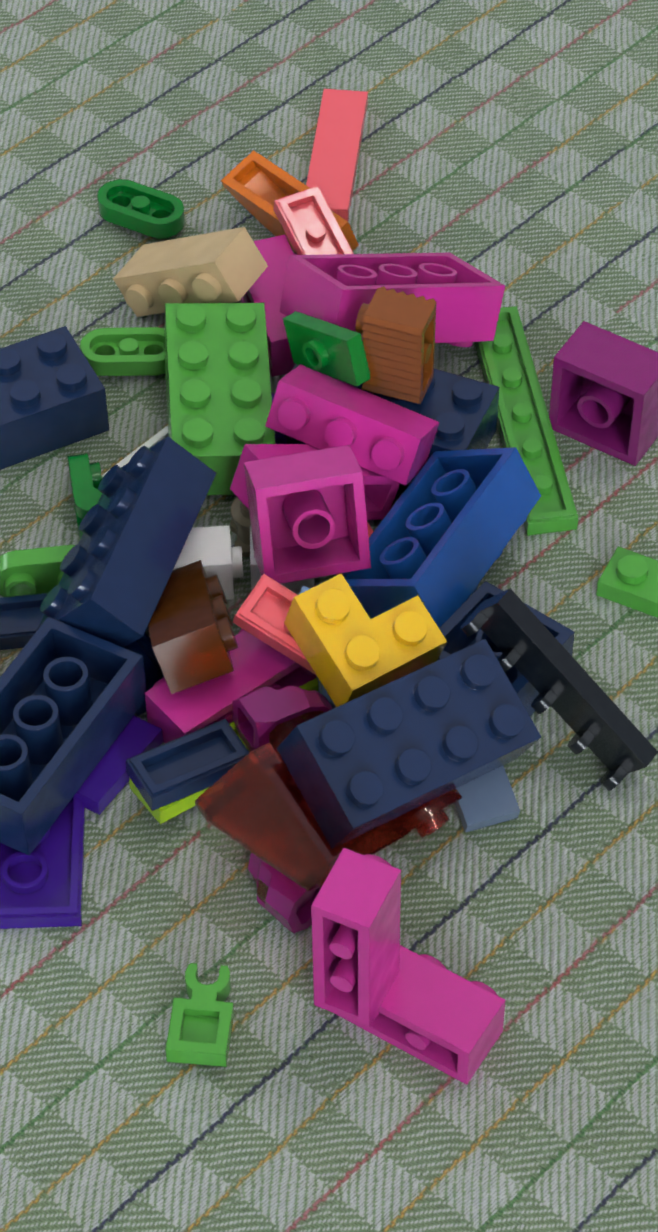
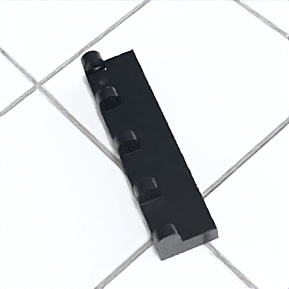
[460,588,658,791]

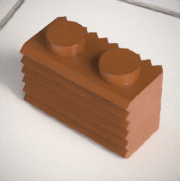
[355,286,436,404]

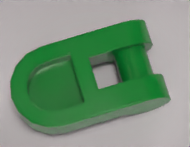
[67,453,102,539]

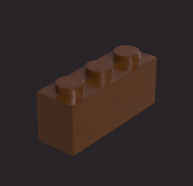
[148,560,238,694]

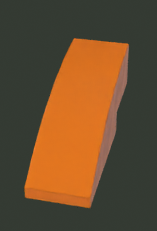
[220,150,359,252]

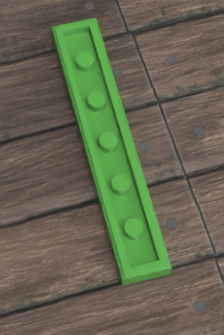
[474,306,578,536]

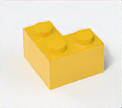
[284,573,447,707]

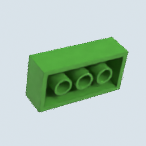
[164,303,275,495]

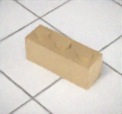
[113,227,268,317]

